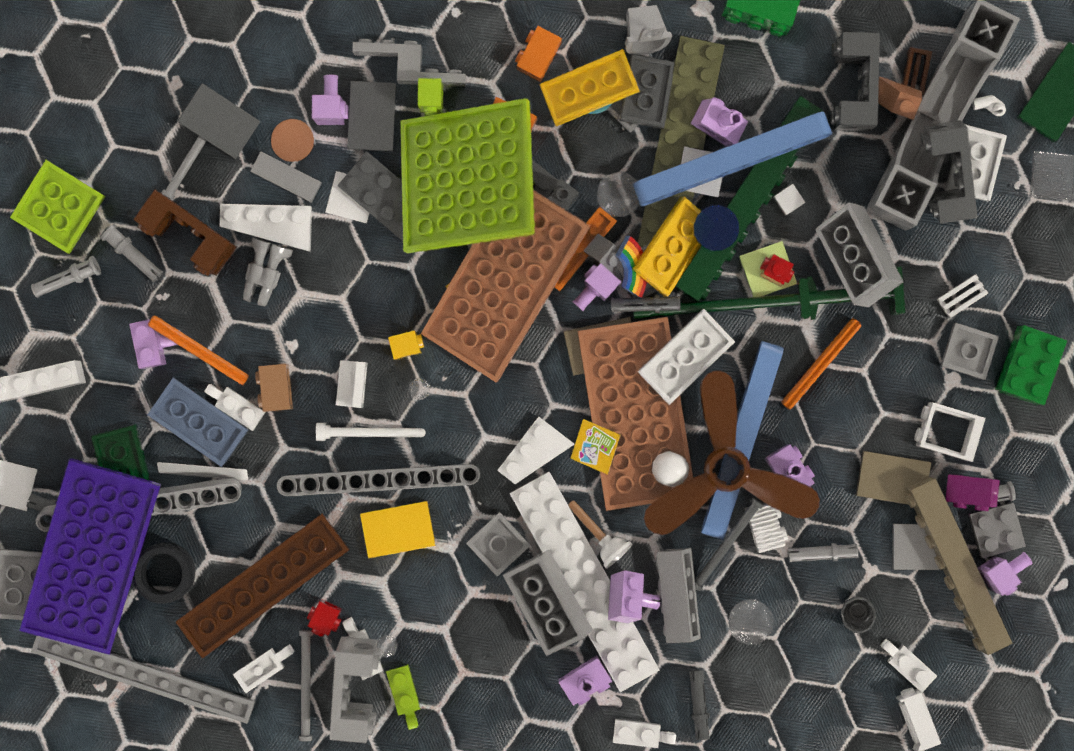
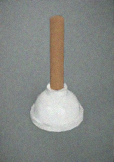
[568,501,633,569]

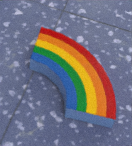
[615,236,647,298]

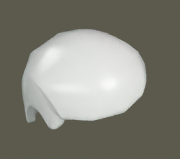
[652,451,689,487]

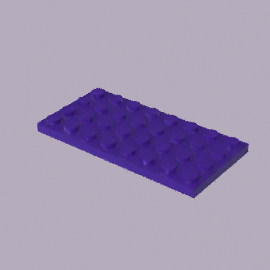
[19,458,161,655]

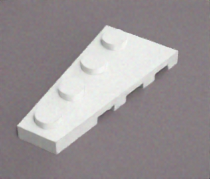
[220,204,312,252]

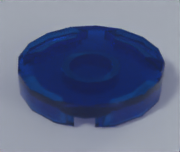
[693,205,739,251]

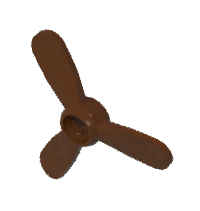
[644,371,820,535]

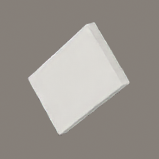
[945,125,1007,202]

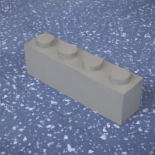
[656,548,701,643]

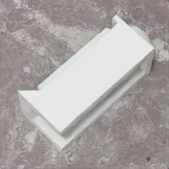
[896,688,941,751]

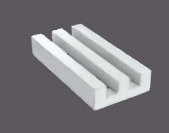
[937,275,988,318]

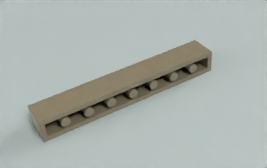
[905,477,1012,655]

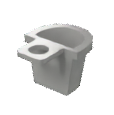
[625,5,672,55]

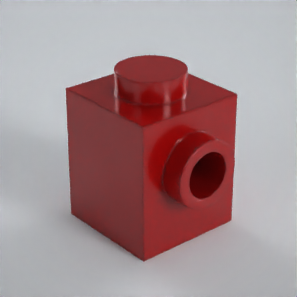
[760,254,795,286]
[307,599,342,637]

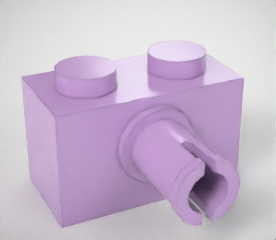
[312,75,349,125]
[691,98,748,146]
[572,263,621,311]
[129,320,181,369]
[765,444,815,486]
[977,552,1032,596]
[608,570,660,623]
[558,655,612,706]

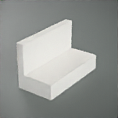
[336,360,367,408]

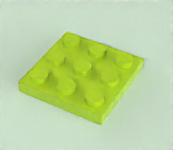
[10,160,106,254]

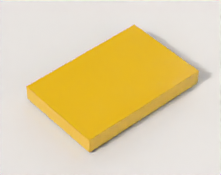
[360,501,436,558]

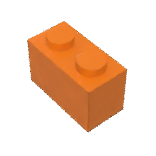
[515,26,562,82]

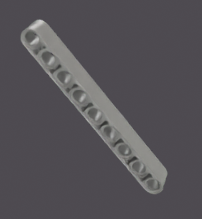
[277,464,480,496]
[36,478,242,532]

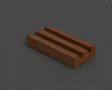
[901,47,932,96]

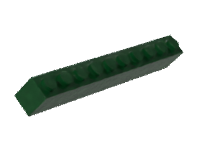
[674,96,823,302]

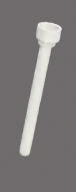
[316,423,426,441]

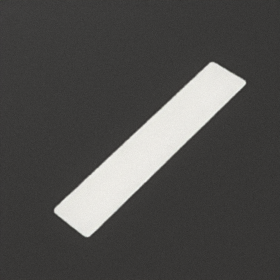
[157,462,248,480]

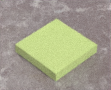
[739,241,797,297]

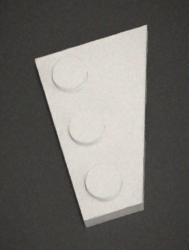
[497,417,574,484]

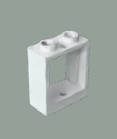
[914,402,985,462]

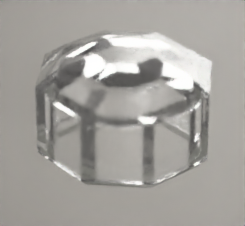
[409,378,431,400]
[377,634,398,658]

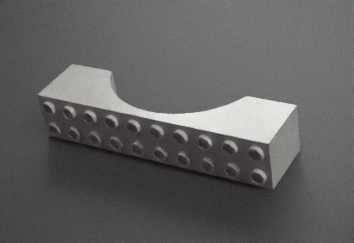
[866,0,1020,231]

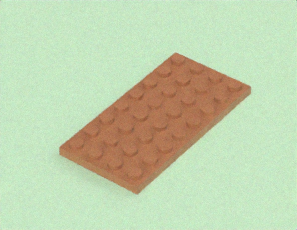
[421,190,590,382]
[578,317,693,511]

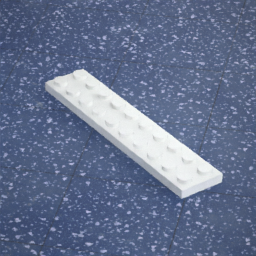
[510,472,660,692]

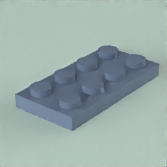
[147,378,249,467]

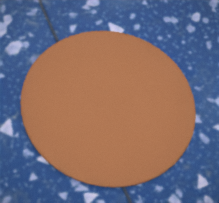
[271,119,314,162]

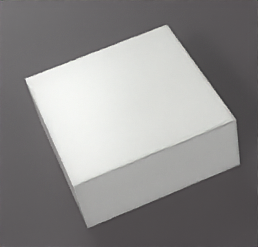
[773,184,805,216]

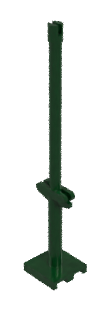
[634,267,905,320]

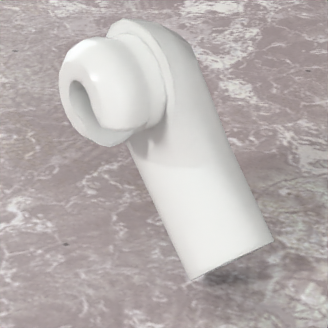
[972,95,1006,116]

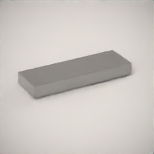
[251,152,322,203]

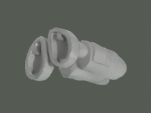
[243,237,293,307]

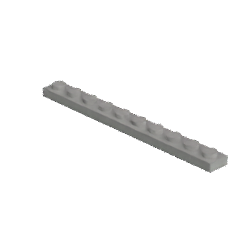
[31,636,255,724]

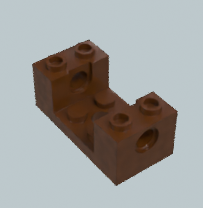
[133,190,237,276]

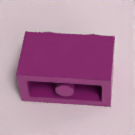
[946,474,1000,511]

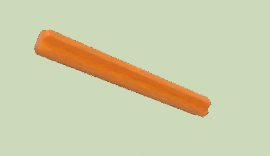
[148,316,249,385]
[781,318,861,409]

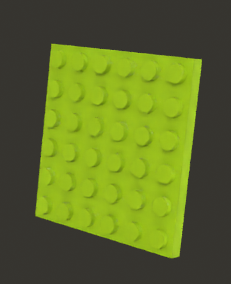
[400,98,535,253]

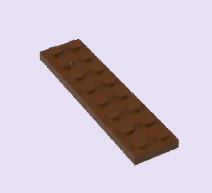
[176,513,350,658]

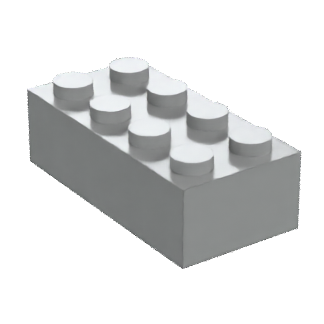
[815,203,903,307]
[503,550,593,656]

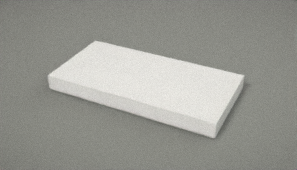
[637,309,735,405]

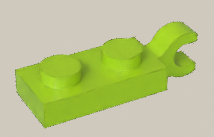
[386,664,421,730]

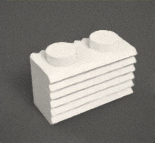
[745,502,788,553]

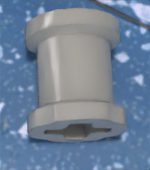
[998,481,1016,502]

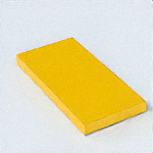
[539,49,640,127]
[633,196,715,297]

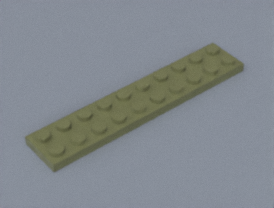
[637,36,725,247]

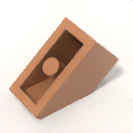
[878,76,922,120]

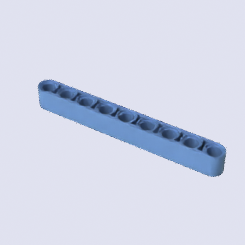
[633,112,832,206]
[701,341,784,540]

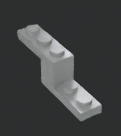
[352,39,466,87]

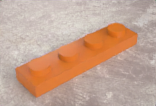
[554,207,617,292]

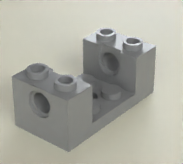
[330,636,381,743]

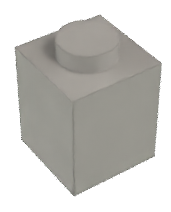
[584,234,621,272]

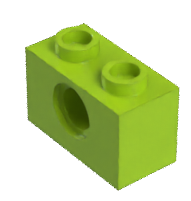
[418,78,444,116]

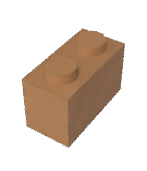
[255,364,293,412]

